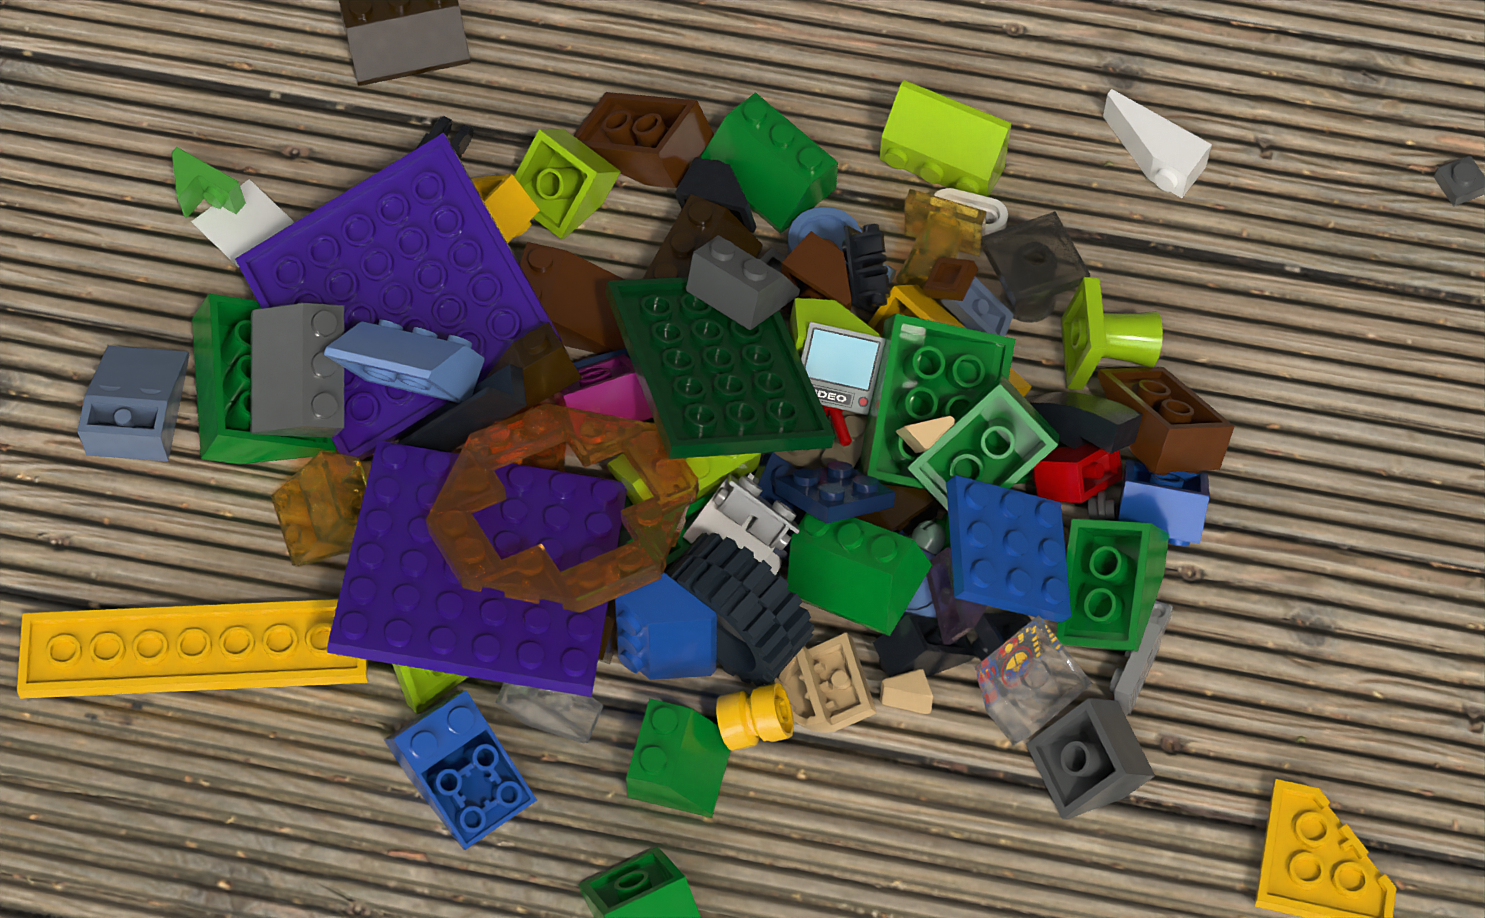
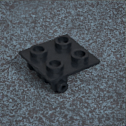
[842,224,891,314]

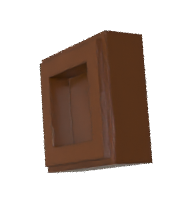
[923,257,978,301]

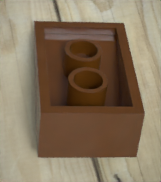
[574,92,714,189]
[520,242,626,354]
[1097,367,1235,475]

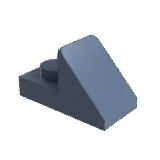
[941,277,1014,336]

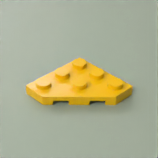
[1254,779,1397,918]

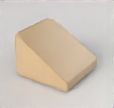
[896,416,955,453]
[880,669,933,714]

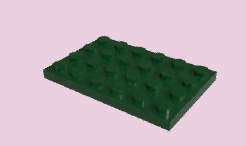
[605,277,835,459]

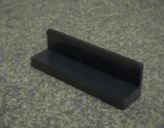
[396,364,527,453]

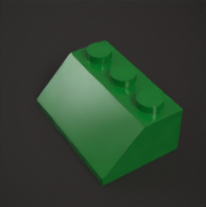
[700,92,838,234]
[787,512,932,636]

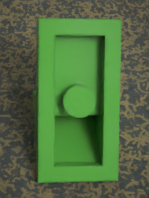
[172,147,246,218]

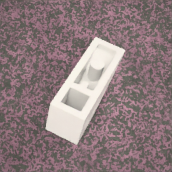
[1103,89,1212,198]

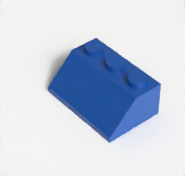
[615,562,717,680]

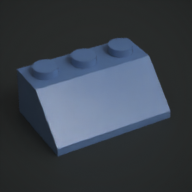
[324,320,485,403]

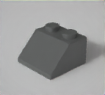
[686,235,800,330]
[1026,698,1155,820]

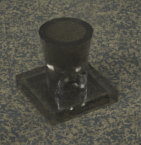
[981,211,1090,323]

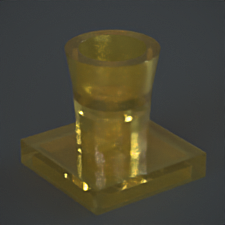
[896,189,987,300]

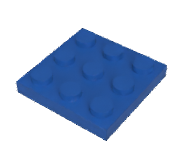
[946,475,1071,623]

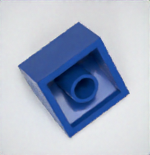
[1117,459,1210,546]

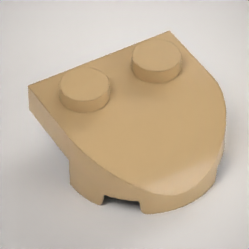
[774,633,877,733]

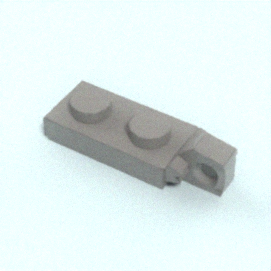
[1109,600,1173,716]

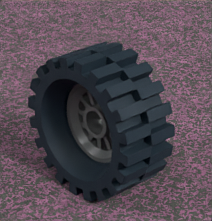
[665,533,814,687]

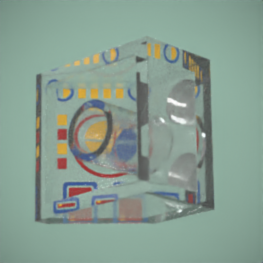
[975,615,1093,745]

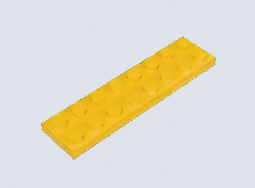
[17,599,368,699]

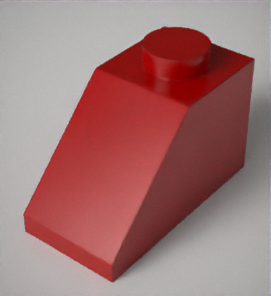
[1032,442,1123,503]

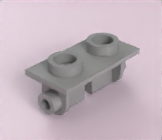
[712,473,800,551]

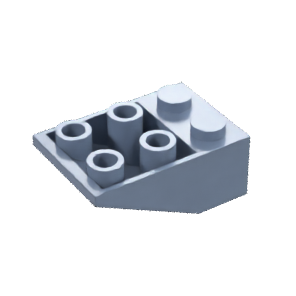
[77,346,190,462]

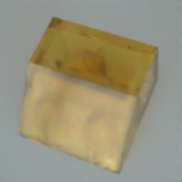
[271,451,367,567]

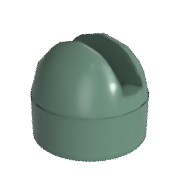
[910,520,946,556]

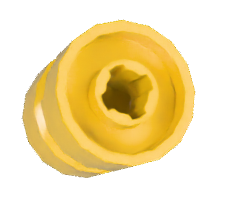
[716,682,794,751]

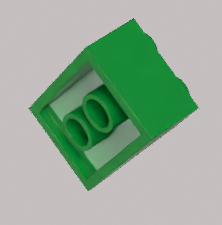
[907,375,1059,511]
[1055,519,1169,652]

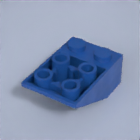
[384,690,537,850]

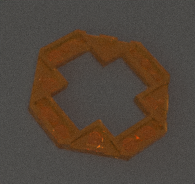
[426,403,699,613]

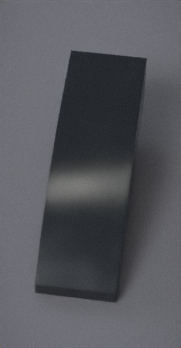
[1026,392,1143,454]

